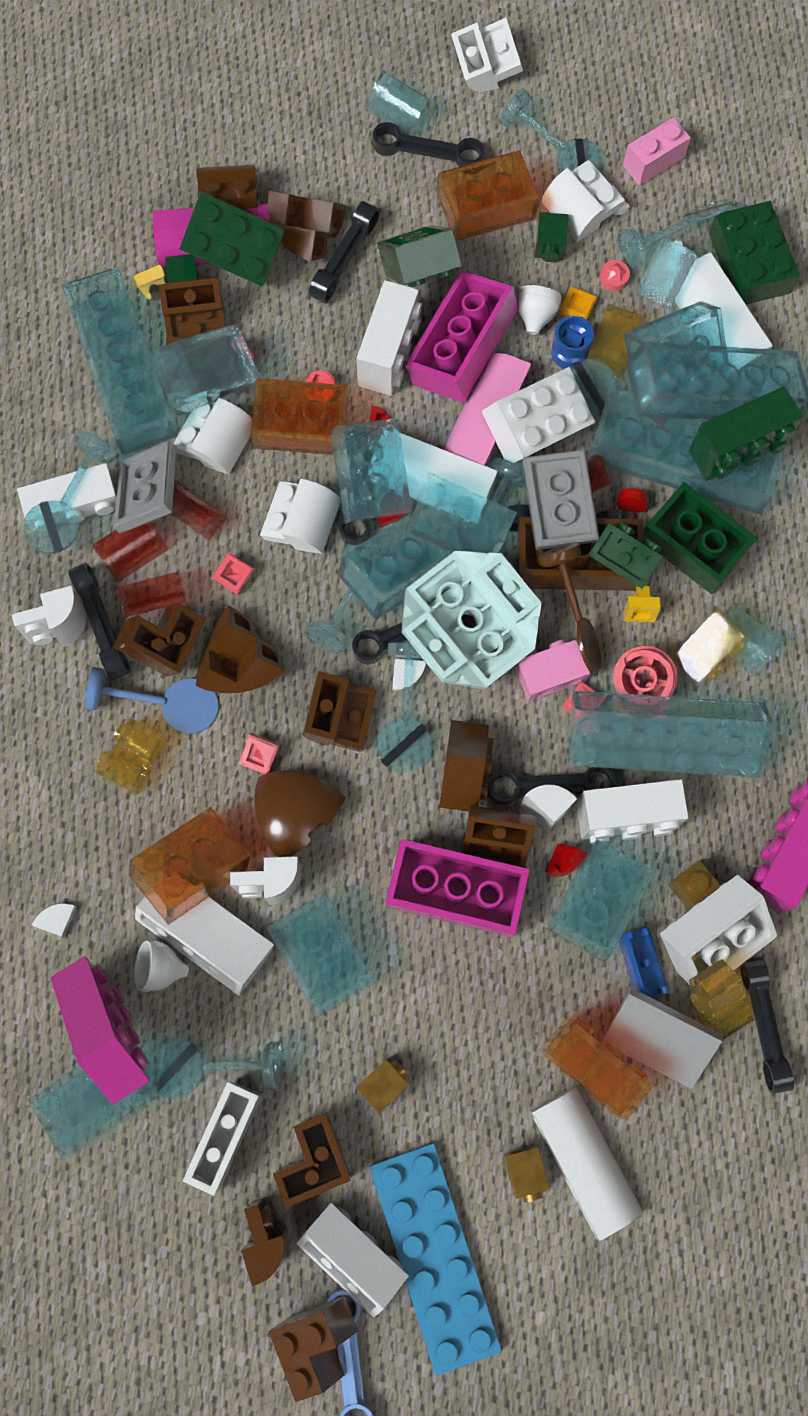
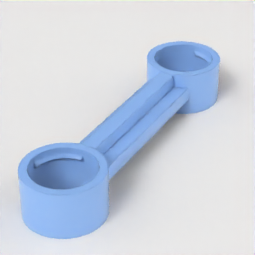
[327,1288,374,1416]

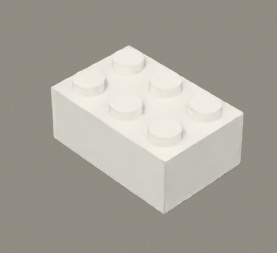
[356,280,422,396]
[482,367,595,466]
[576,779,688,844]
[660,874,777,995]

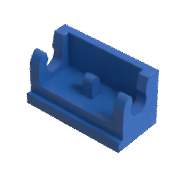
[618,927,669,997]

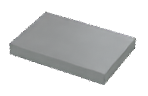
[113,440,176,534]
[522,450,599,550]
[601,988,723,1089]

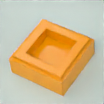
[558,286,597,320]

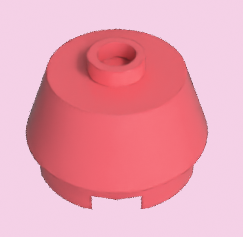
[613,646,677,709]

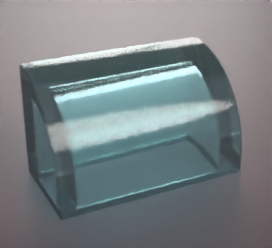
[367,70,430,136]
[634,238,698,310]
[705,604,784,677]

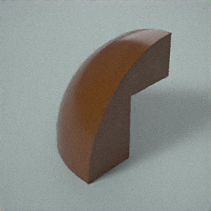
[268,191,346,261]
[196,605,284,693]
[255,771,346,857]

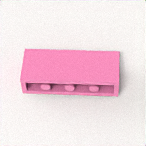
[443,353,531,467]

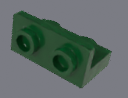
[589,521,665,589]

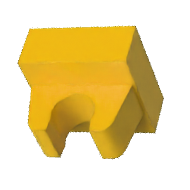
[132,265,165,300]
[624,586,660,622]

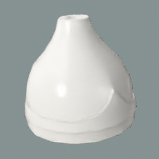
[517,285,562,335]
[134,940,189,992]

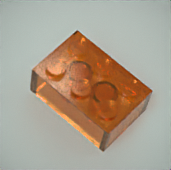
[437,150,539,241]
[251,378,349,456]
[128,807,251,925]
[539,1018,652,1121]

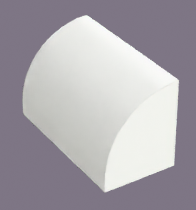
[520,785,577,832]

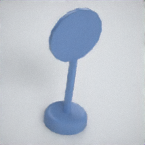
[85,666,218,734]

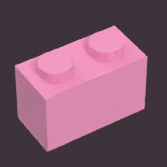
[623,117,691,186]
[515,639,590,702]

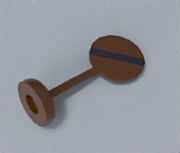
[537,543,601,673]

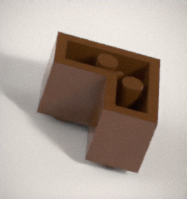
[113,603,206,677]
[439,720,494,812]
[273,1112,352,1208]
[268,1296,358,1402]

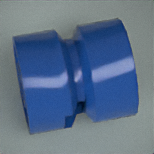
[551,316,594,370]

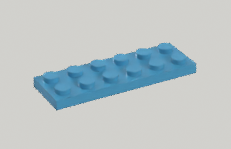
[369,1143,502,1376]

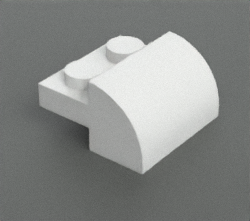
[451,18,523,92]
[542,160,625,243]
[173,398,256,475]
[260,479,341,554]
[12,586,87,647]
[230,857,302,905]

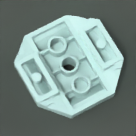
[402,551,541,690]

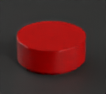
[617,488,648,513]

